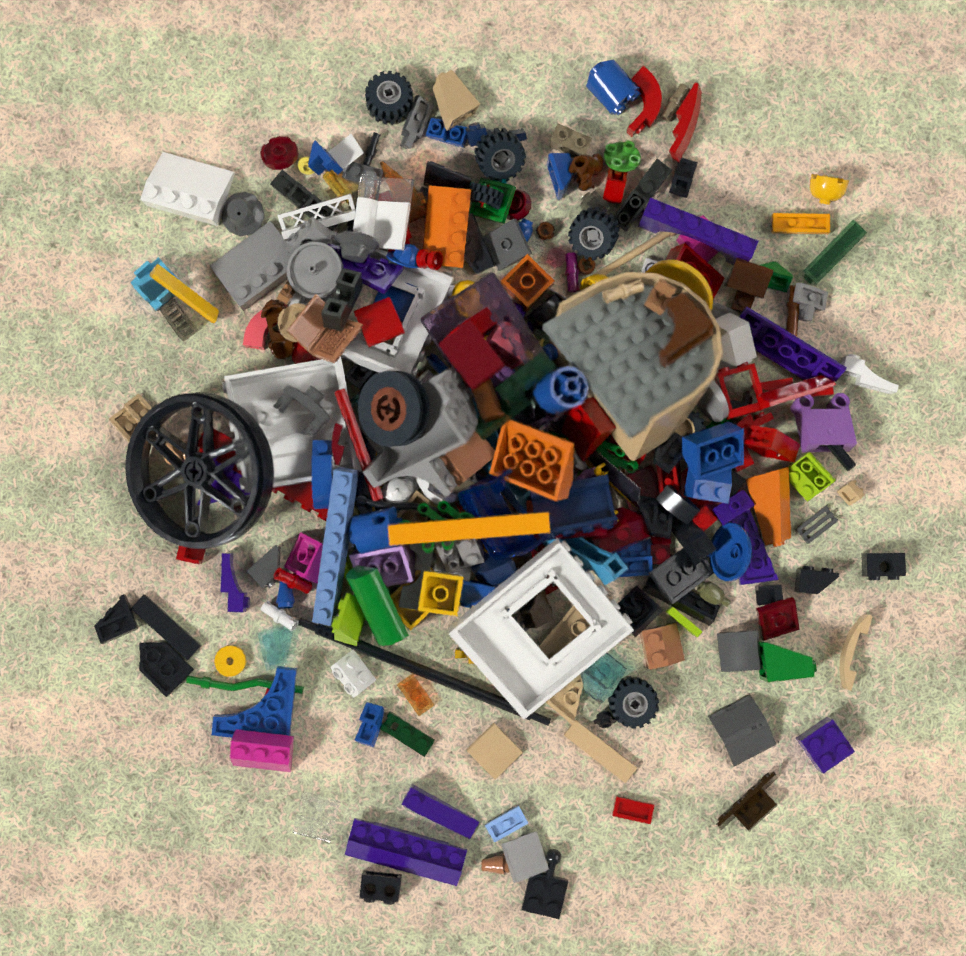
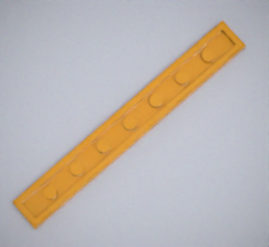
[388,512,550,545]

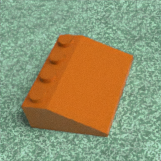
[489,418,574,501]

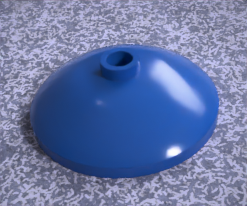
[709,523,752,581]

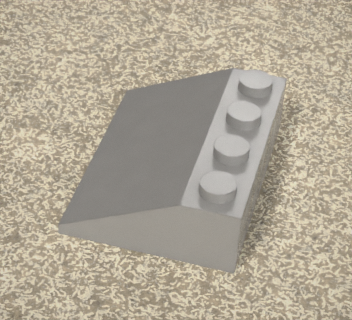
[210,221,291,311]

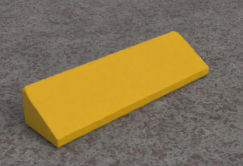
[149,264,219,323]

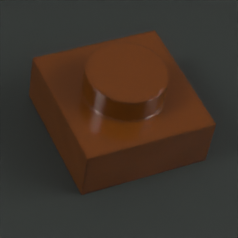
[730,290,755,313]

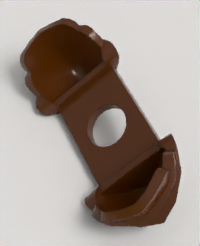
[261,299,295,359]

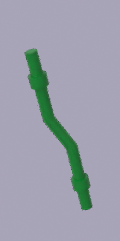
[186,676,304,694]

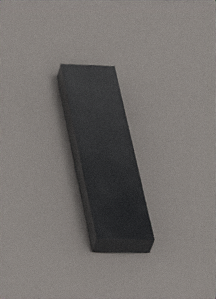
[131,594,202,660]

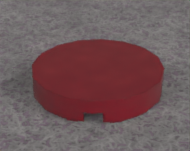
[260,136,299,170]

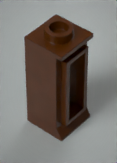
[471,378,505,423]

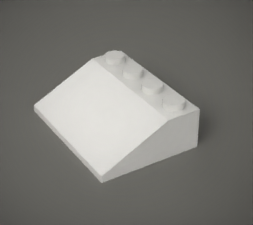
[140,152,235,226]

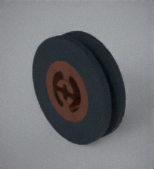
[358,371,430,447]

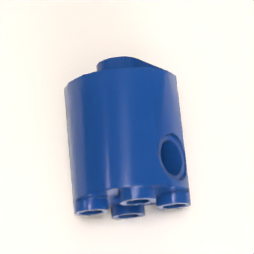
[586,59,640,115]
[534,367,588,414]
[348,507,403,554]

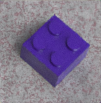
[796,717,855,774]

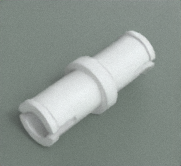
[261,601,299,632]

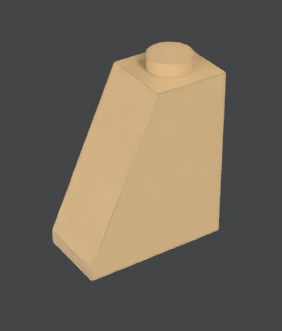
[433,70,480,131]

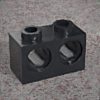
[359,870,402,905]

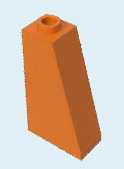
[746,467,791,547]

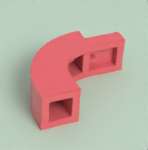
[243,304,289,350]

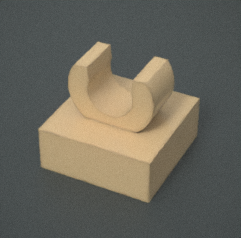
[837,480,865,506]

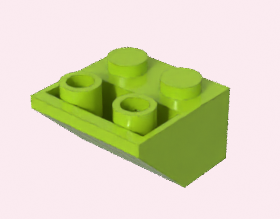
[787,451,836,502]
[332,593,366,646]

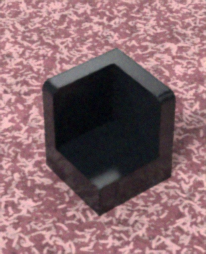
[755,584,783,605]

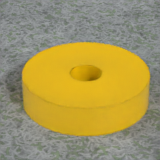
[214,645,246,677]

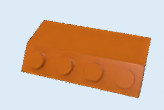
[423,185,471,268]

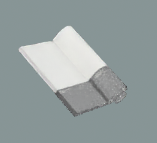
[353,171,414,250]

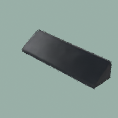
[642,576,720,626]

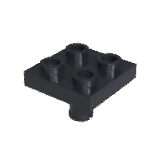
[618,585,663,638]

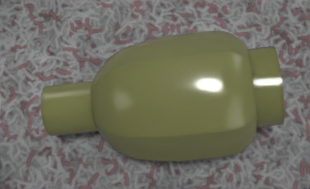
[697,581,731,607]

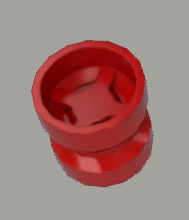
[416,249,443,270]

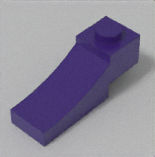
[220,553,250,612]

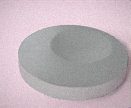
[287,242,343,299]
[696,380,729,422]

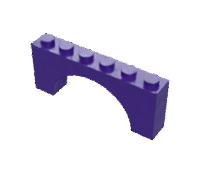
[638,197,759,265]

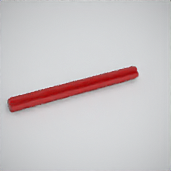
[335,389,383,501]

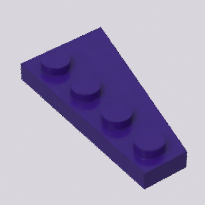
[327,243,404,295]
[730,509,779,585]

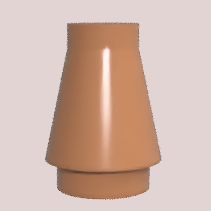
[481,855,510,875]

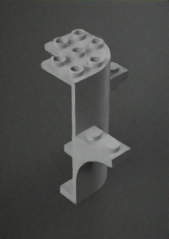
[357,367,478,497]

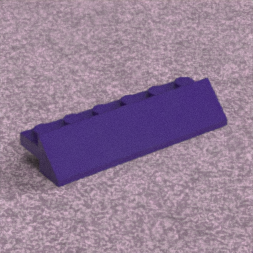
[739,307,847,382]
[345,818,467,886]

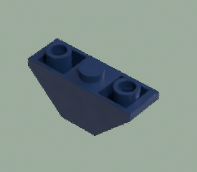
[471,551,517,586]

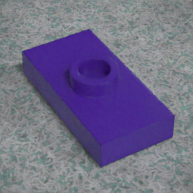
[712,490,755,526]

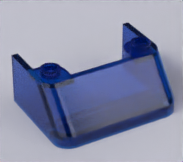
[458,468,548,560]

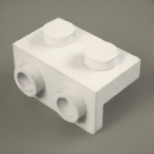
[331,650,376,697]

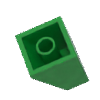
[759,640,817,682]

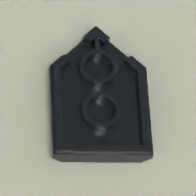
[139,642,194,697]

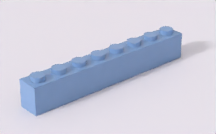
[312,467,359,626]

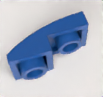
[426,118,468,148]

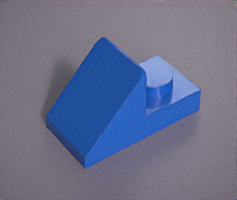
[308,140,343,175]

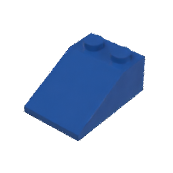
[683,467,732,504]

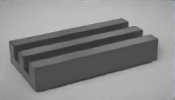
[796,505,839,544]

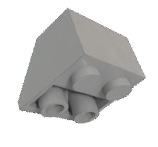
[435,538,484,573]

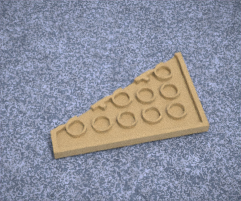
[538,605,591,725]

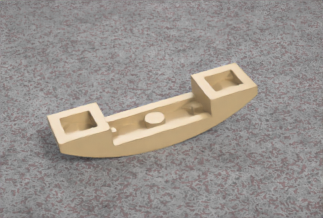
[839,614,873,691]

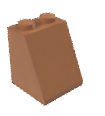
[438,427,495,486]

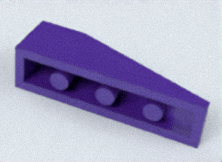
[401,784,480,839]

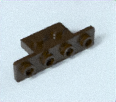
[716,771,778,832]

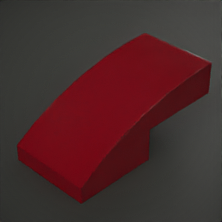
[332,423,345,466]

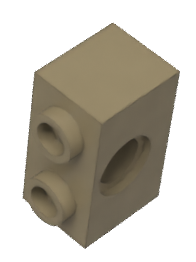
[549,123,592,158]

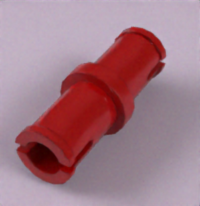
[274,568,312,594]

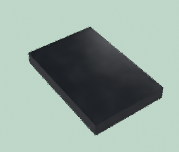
[648,548,714,605]

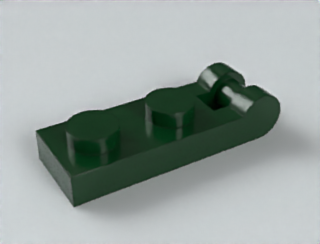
[380,711,435,757]

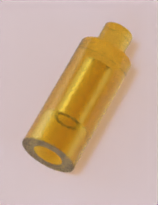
[322,170,354,205]

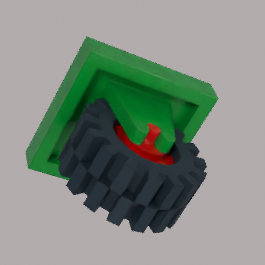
[469,177,516,224]

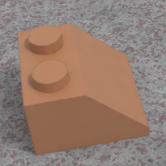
[640,622,685,670]

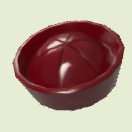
[506,189,532,221]

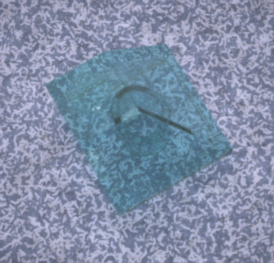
[580,653,627,704]

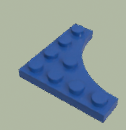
[211,666,297,738]

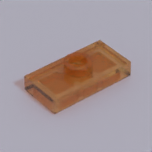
[397,673,435,716]

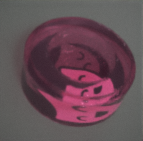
[547,248,566,268]

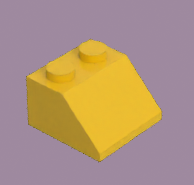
[418,571,463,616]

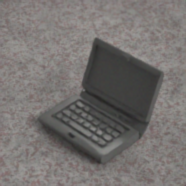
[708,694,776,767]

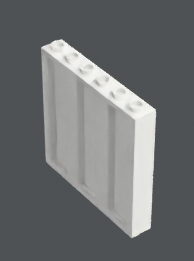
[222,357,362,493]

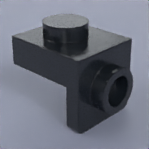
[730,391,753,409]

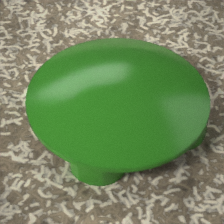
[603,141,641,172]

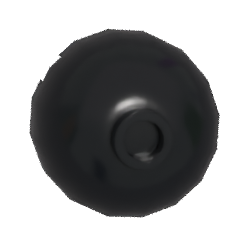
[527,293,562,330]

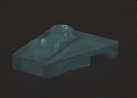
[257,626,294,671]

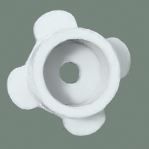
[254,406,274,427]

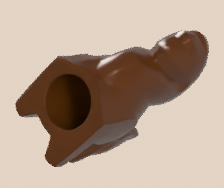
[569,153,603,191]

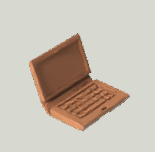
[287,294,363,363]

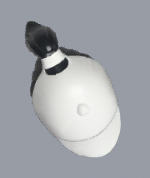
[375,476,419,511]

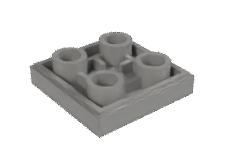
[501,831,549,883]

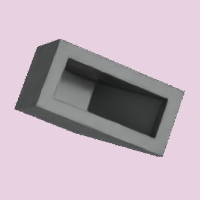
[247,545,281,588]

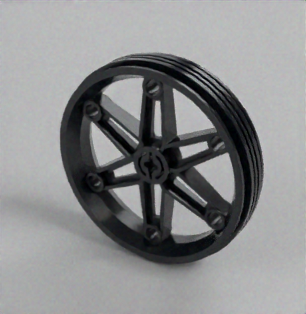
[125,392,274,549]

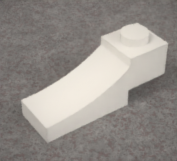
[841,354,899,395]

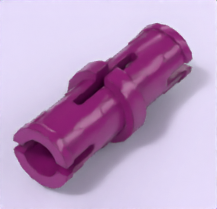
[565,252,580,292]

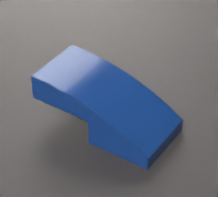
[355,702,384,748]

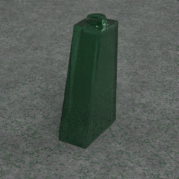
[802,220,867,284]

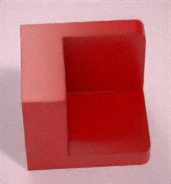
[176,546,206,564]

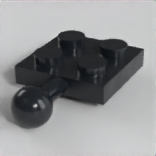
[521,849,568,919]

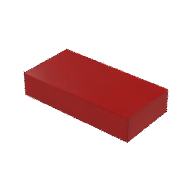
[612,796,655,825]

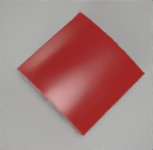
[353,297,405,347]

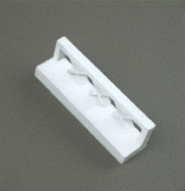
[277,194,356,239]

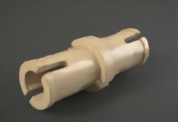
[602,279,644,303]

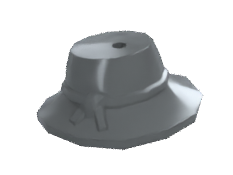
[221,192,265,237]
[334,231,379,263]

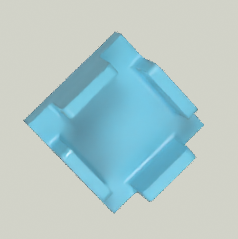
[130,257,178,311]

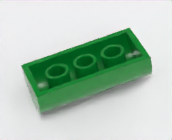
[346,565,409,646]

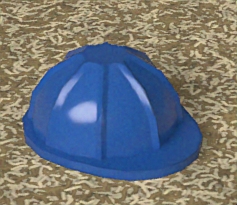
[386,244,419,268]

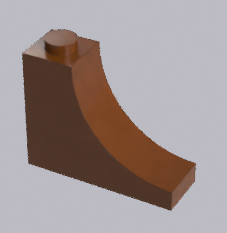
[658,292,714,368]

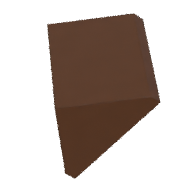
[724,258,773,299]

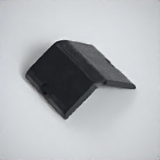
[411,161,472,219]

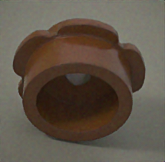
[536,222,555,240]

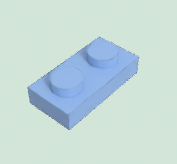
[485,805,528,843]

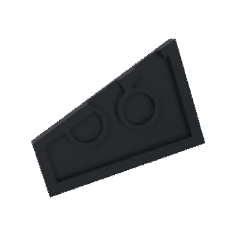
[464,213,495,274]

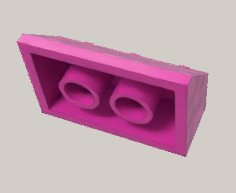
[230,729,294,772]

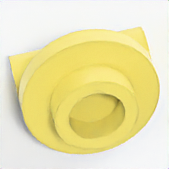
[298,156,314,175]

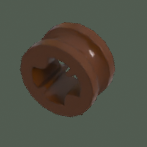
[578,257,596,275]

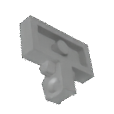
[793,283,828,321]

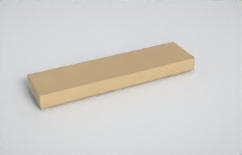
[564,719,637,783]

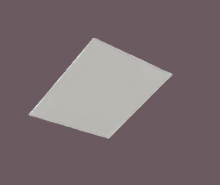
[329,134,363,169]

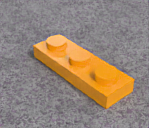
[772,213,830,234]

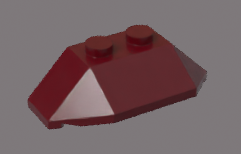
[583,507,652,554]

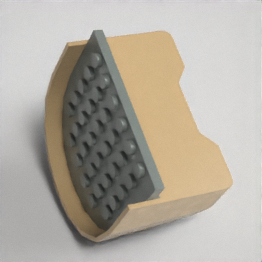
[543,272,723,461]

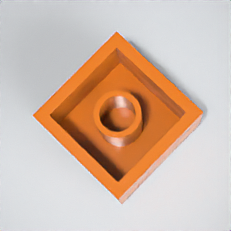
[500,254,555,312]

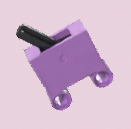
[790,393,857,471]

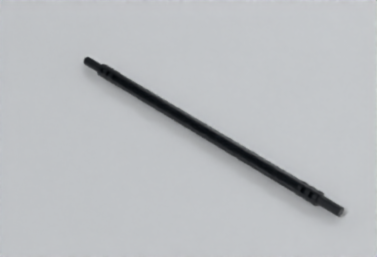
[298,618,551,726]

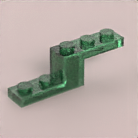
[475,351,556,441]

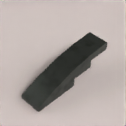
[270,170,338,231]

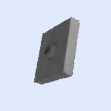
[483,219,532,271]

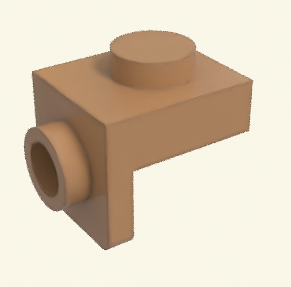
[644,279,677,316]

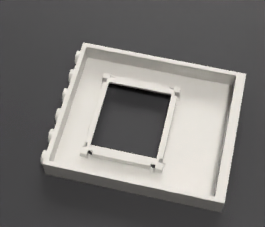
[280,230,455,377]
[447,538,634,719]

